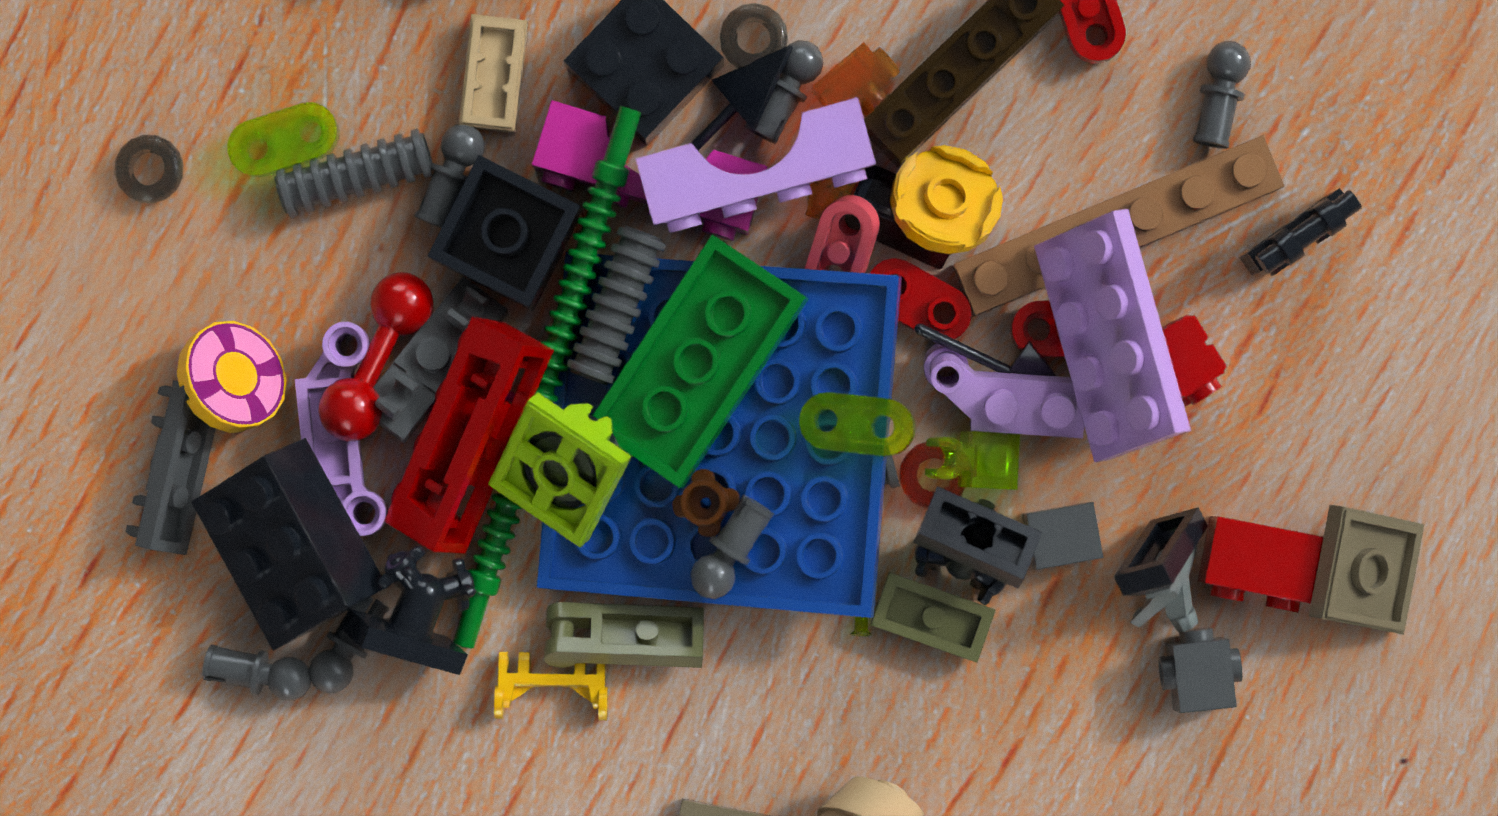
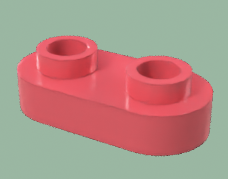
[804,195,880,273]

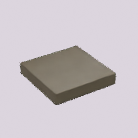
[1309,505,1425,635]

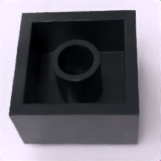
[564,0,724,146]
[428,155,584,311]

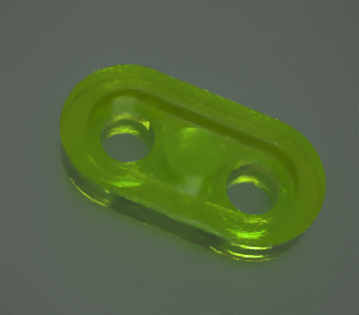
[227,102,340,178]
[799,392,916,457]

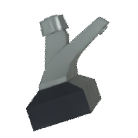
[1114,507,1208,632]

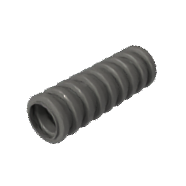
[274,129,433,218]
[566,225,666,385]

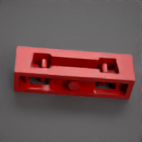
[384,317,554,554]

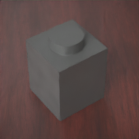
[1022,502,1104,570]

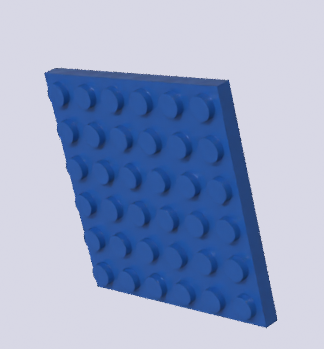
[537,252,902,618]

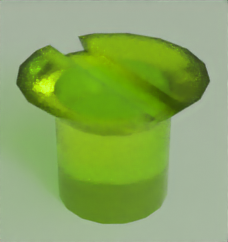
[850,617,872,637]

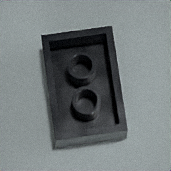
[191,438,383,651]

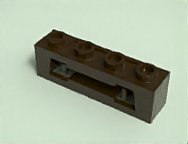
[864,0,1065,168]

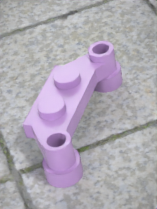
[295,322,388,536]
[923,343,1084,438]

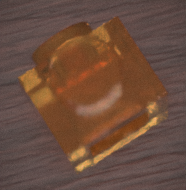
[811,42,900,117]

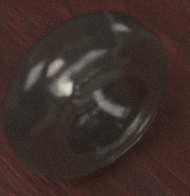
[719,3,788,68]
[114,134,184,203]

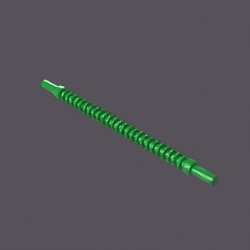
[453,106,642,648]

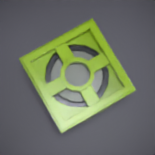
[488,393,632,548]

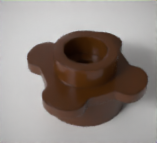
[672,469,740,537]

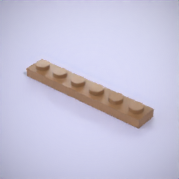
[952,135,1285,316]

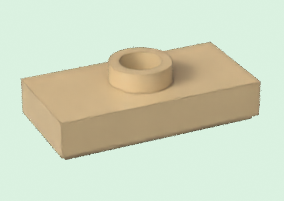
[459,14,528,134]

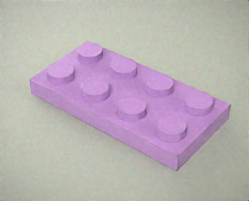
[1034,209,1191,463]

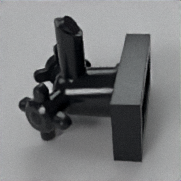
[913,486,1042,605]
[341,546,476,675]

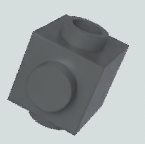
[1158,628,1243,713]

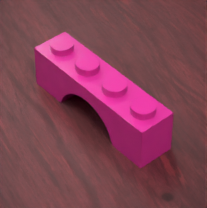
[532,100,768,241]

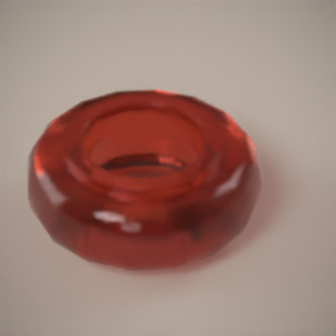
[899,440,968,509]

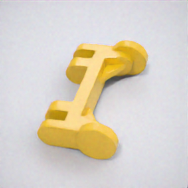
[494,652,608,721]

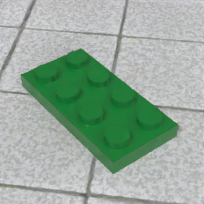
[593,235,809,488]

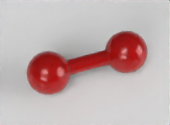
[318,272,434,442]

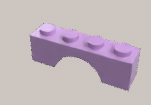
[636,97,876,233]

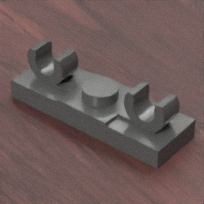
[374,276,508,444]
[126,380,216,555]

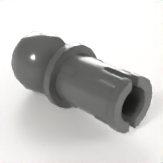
[745,40,824,144]
[1193,41,1251,149]
[414,124,485,228]
[690,494,774,599]
[309,597,390,694]
[202,644,311,701]

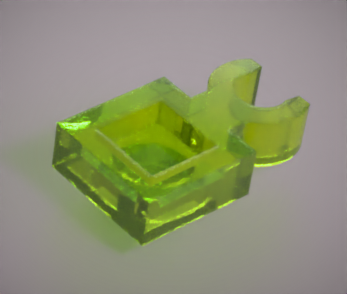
[925,431,1020,490]

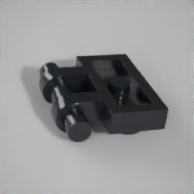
[1239,188,1362,276]

